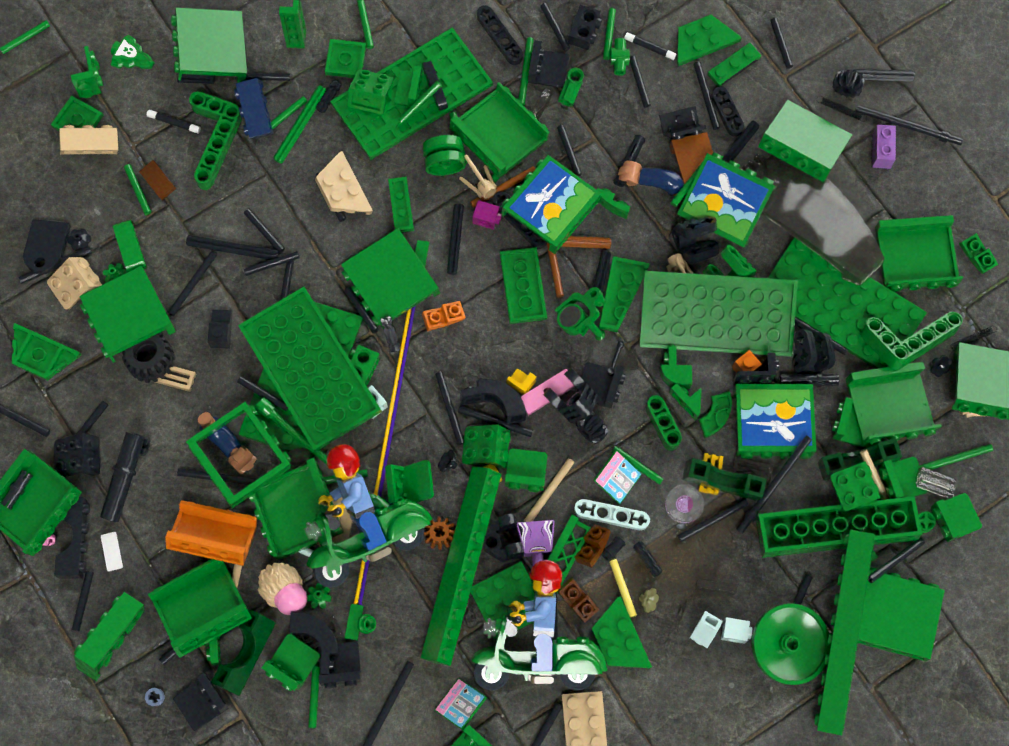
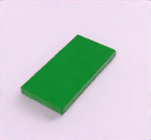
[500,247,547,324]

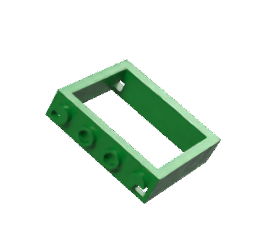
[186,402,292,508]

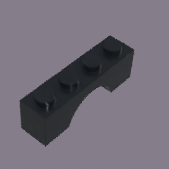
[54,497,90,579]

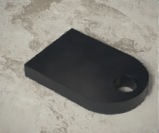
[23,219,71,274]

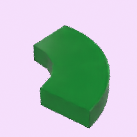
[699,391,732,439]

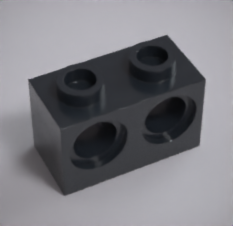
[568,5,602,50]

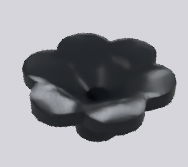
[67,229,92,251]
[930,355,952,377]
[438,449,458,472]

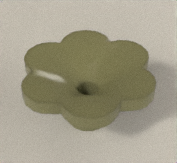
[639,588,659,613]

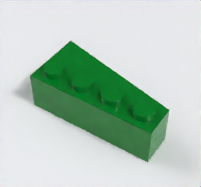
[74,592,145,682]

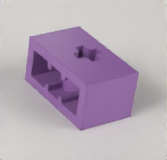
[872,125,896,169]

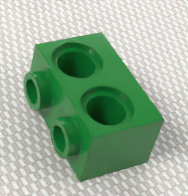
[349,345,380,386]

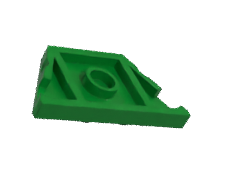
[677,15,742,66]
[12,323,81,381]
[591,596,652,669]

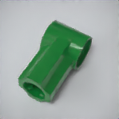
[558,68,584,107]

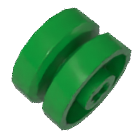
[422,135,466,176]

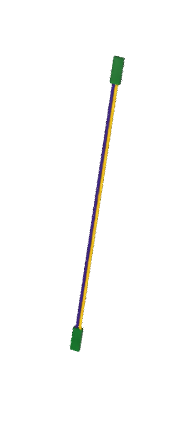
[345,240,430,641]

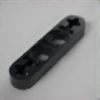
[477,5,523,65]
[493,192,547,249]

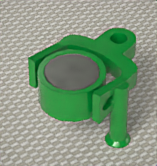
[554,287,606,340]

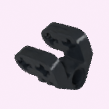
[672,216,719,263]
[792,329,836,374]
[543,368,599,423]
[483,514,525,563]

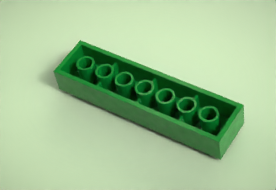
[756,496,922,558]

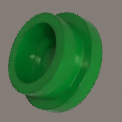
[357,614,376,634]

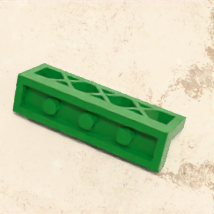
[279,0,306,48]
[548,515,591,593]

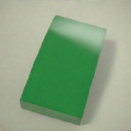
[597,188,630,219]
[959,233,998,274]

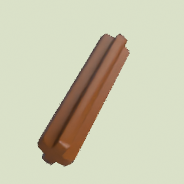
[562,236,611,249]

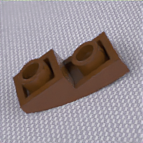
[139,160,176,200]
[575,524,611,568]
[557,578,599,623]

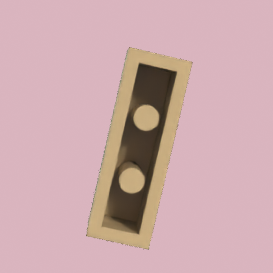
[59,125,118,154]

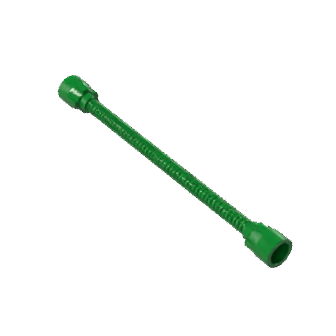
[255,397,391,510]

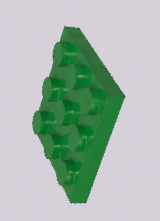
[470,561,535,640]

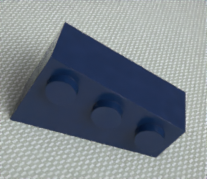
[234,78,273,139]

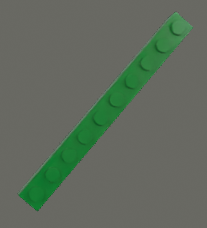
[421,467,502,666]
[815,530,875,736]

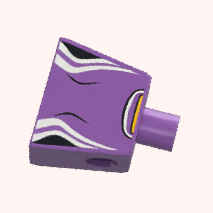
[517,520,554,566]

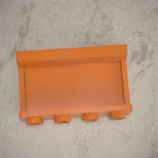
[165,500,257,566]

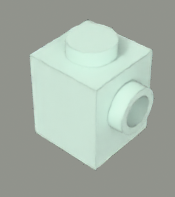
[690,611,723,648]

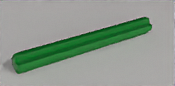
[274,85,326,164]

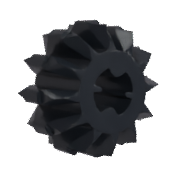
[832,69,865,98]
[576,412,609,444]

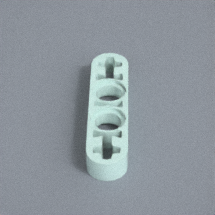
[574,499,650,530]

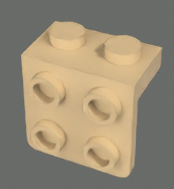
[47,257,102,309]

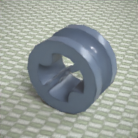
[145,688,165,706]

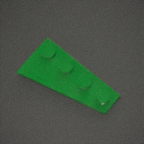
[599,256,650,332]

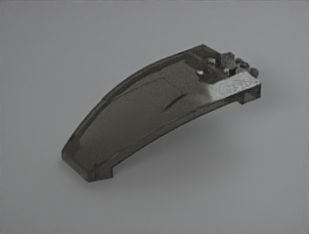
[742,154,884,285]

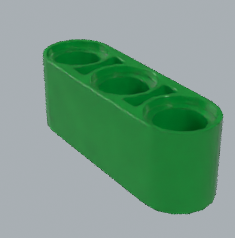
[113,219,147,273]
[646,395,682,451]

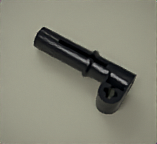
[100,432,151,522]

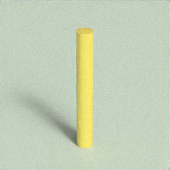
[609,559,637,618]

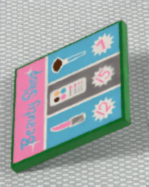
[593,450,642,504]
[435,678,487,730]

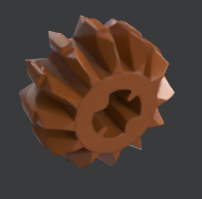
[424,516,455,551]

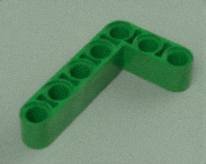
[189,91,242,190]
[861,312,963,370]

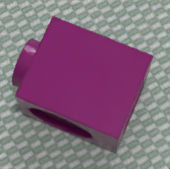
[473,200,502,230]

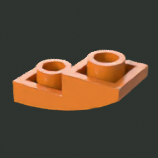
[422,301,466,331]

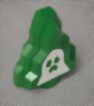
[111,35,155,69]

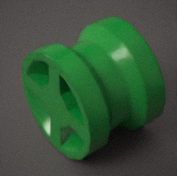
[918,511,936,534]

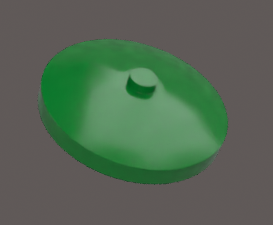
[752,604,831,685]

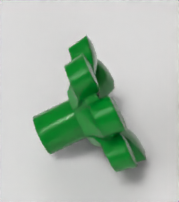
[103,263,127,283]
[307,583,332,609]

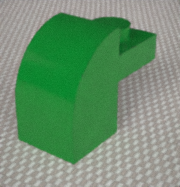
[659,346,692,389]

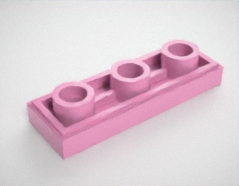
[521,369,575,416]

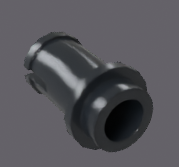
[601,536,626,562]

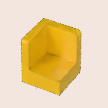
[506,369,536,395]

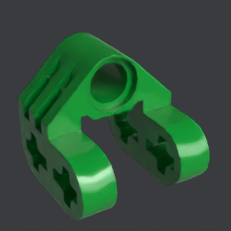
[703,245,757,277]

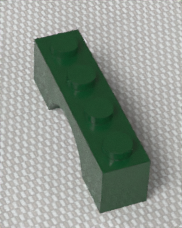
[818,438,902,481]
[682,458,767,501]
[211,609,276,696]

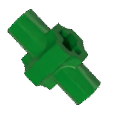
[610,38,630,76]

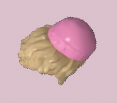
[258,563,307,615]

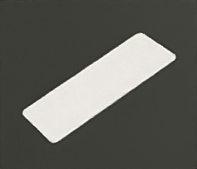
[101,532,123,571]

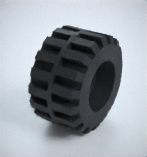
[122,333,175,383]

